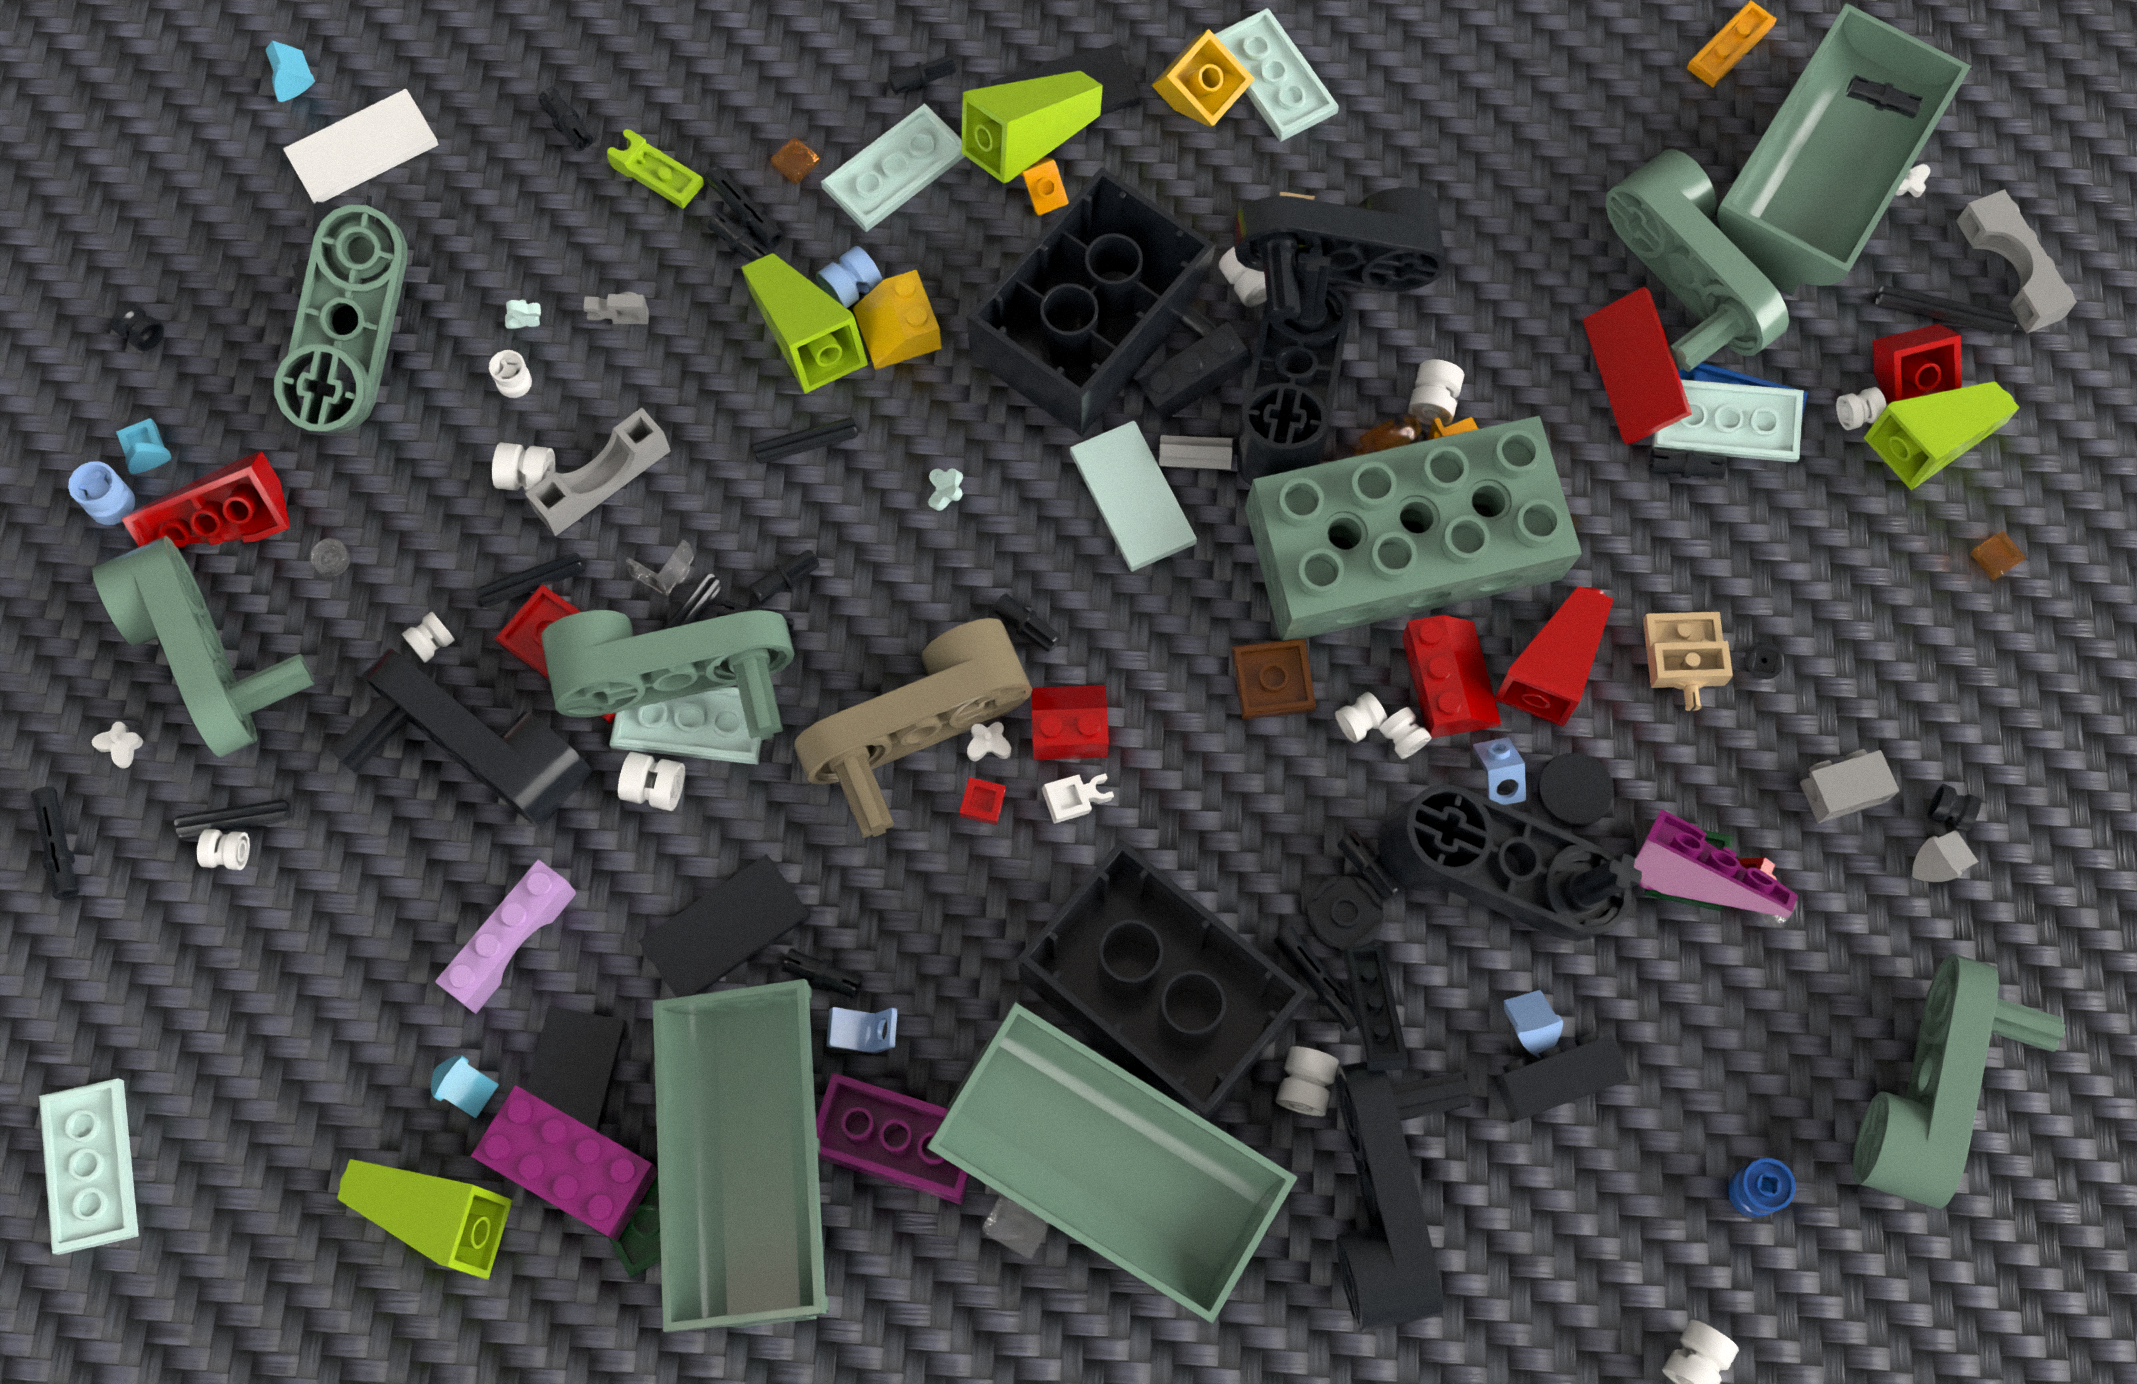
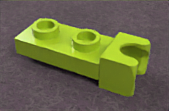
[607,129,704,209]

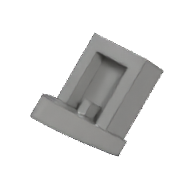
[1912,830,1978,882]

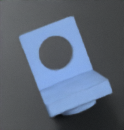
[1473,737,1526,805]
[826,1007,897,1054]

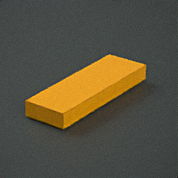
[1687,0,1777,88]

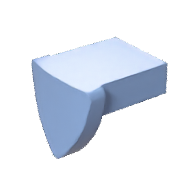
[1504,990,1563,1058]

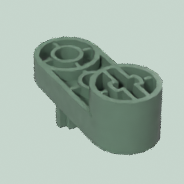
[1605,149,1789,372]
[274,204,407,433]
[92,535,315,758]
[541,610,794,740]
[1852,954,2066,1209]

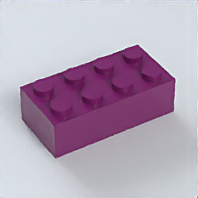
[816,1073,971,1205]
[471,1085,658,1242]

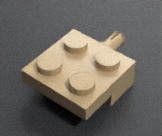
[1643,612,1733,711]

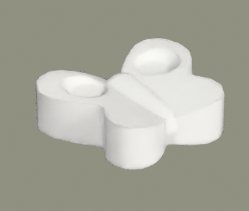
[1895,164,1930,198]
[92,722,143,769]
[967,722,1011,761]

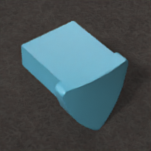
[265,40,315,102]
[116,418,172,474]
[431,1055,499,1118]

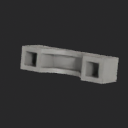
[1956,189,2077,334]
[525,408,671,536]

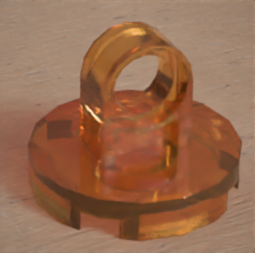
[1351,414,1422,456]

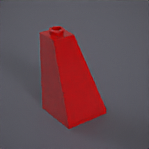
[1495,586,1614,727]

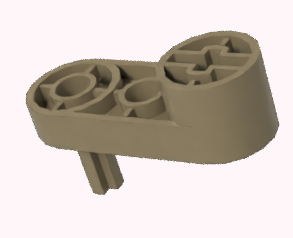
[794,618,1033,838]

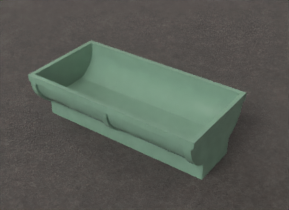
[1717,3,1971,295]
[653,979,829,1332]
[927,1002,1297,1324]

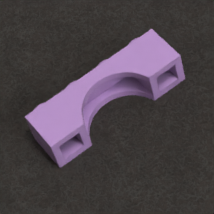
[435,859,577,1014]

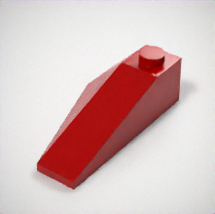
[121,450,290,547]

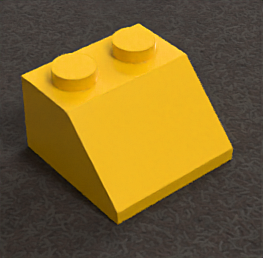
[1151,29,1255,128]
[853,269,942,370]

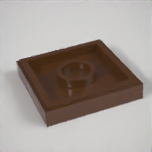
[1231,638,1316,720]

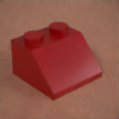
[1873,324,1962,405]
[1031,685,1109,760]

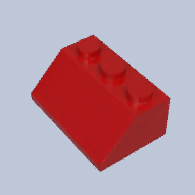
[1402,615,1501,739]

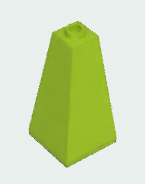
[961,71,1103,184]
[741,253,868,394]
[1864,381,2020,491]
[337,1159,513,1280]

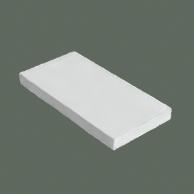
[283,89,439,204]

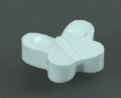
[505,300,541,329]
[928,468,963,511]

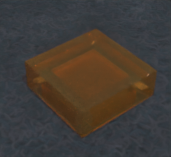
[771,137,820,185]
[1971,530,2026,581]

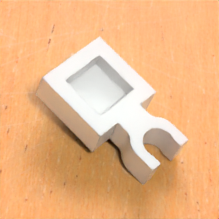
[1042,773,1114,824]

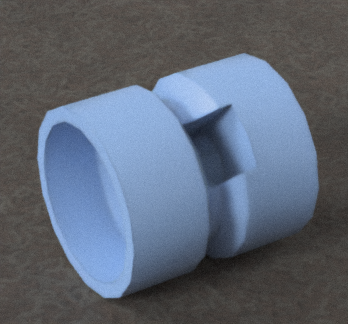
[816,246,882,308]
[68,461,135,525]

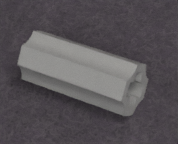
[1159,435,1232,470]

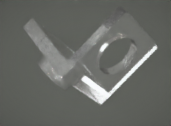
[625,540,694,596]
[982,1194,1050,1259]

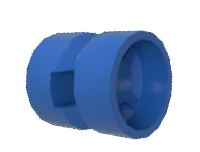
[1728,1158,1796,1218]

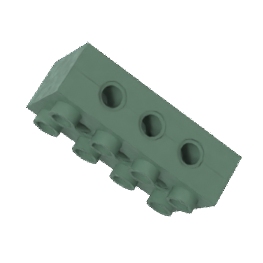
[1245,416,1582,641]

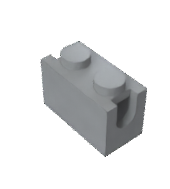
[1800,749,1900,824]

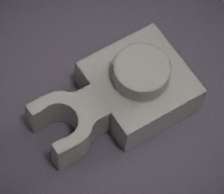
[583,292,649,324]

